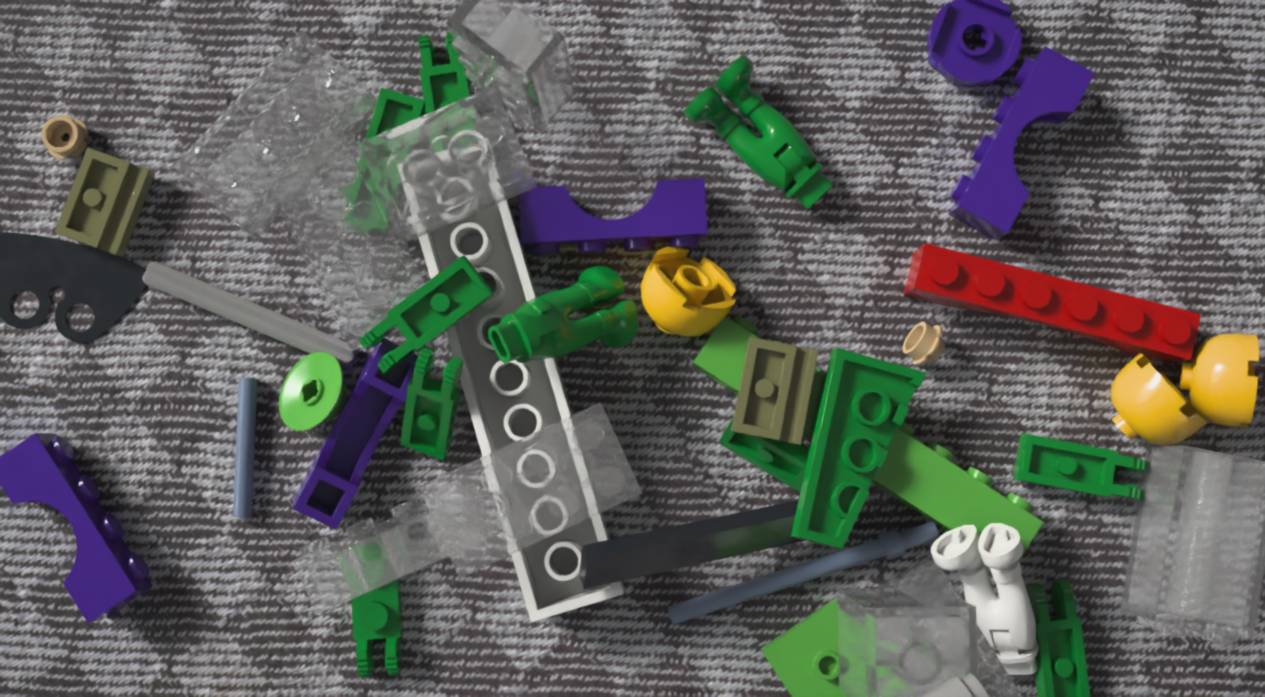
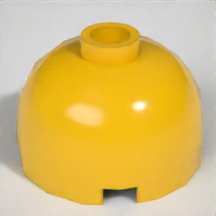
[641,247,736,337]
[1180,333,1259,428]
[1111,352,1207,446]

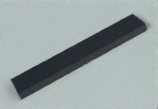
[579,500,806,589]

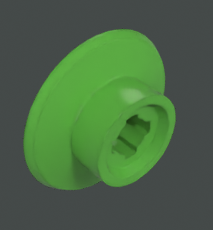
[279,351,347,431]

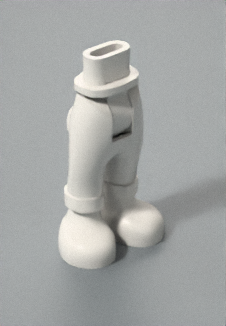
[931,523,1039,675]

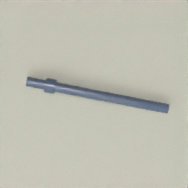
[668,521,939,625]

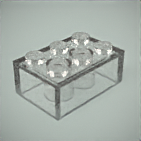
[358,85,537,242]

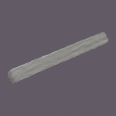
[143,261,358,369]

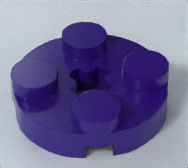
[927,0,1022,87]

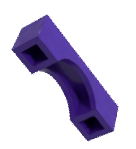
[948,47,1095,240]
[519,178,708,257]
[293,338,419,530]
[0,433,153,623]

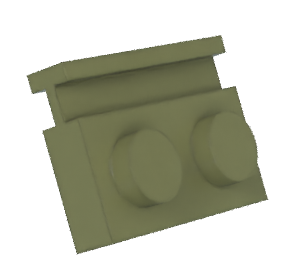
[54,147,155,257]
[731,337,818,445]

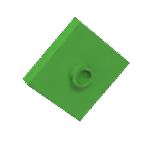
[761,597,892,697]

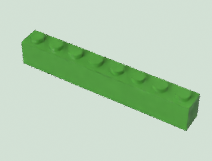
[691,315,1044,561]

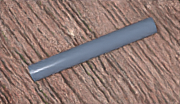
[233,378,258,517]

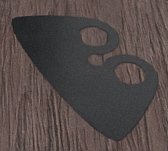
[0,232,146,343]

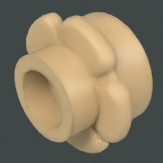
[41,115,88,160]
[902,322,945,366]

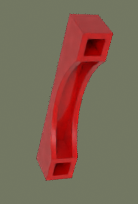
[903,243,1201,364]

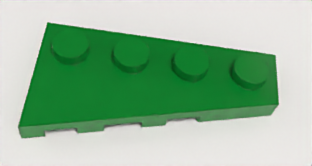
[791,348,927,549]

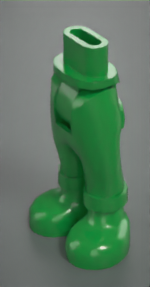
[683,55,833,210]
[488,266,638,363]

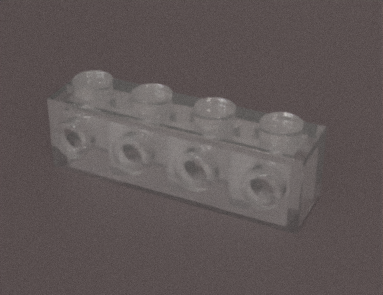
[293,480,497,616]

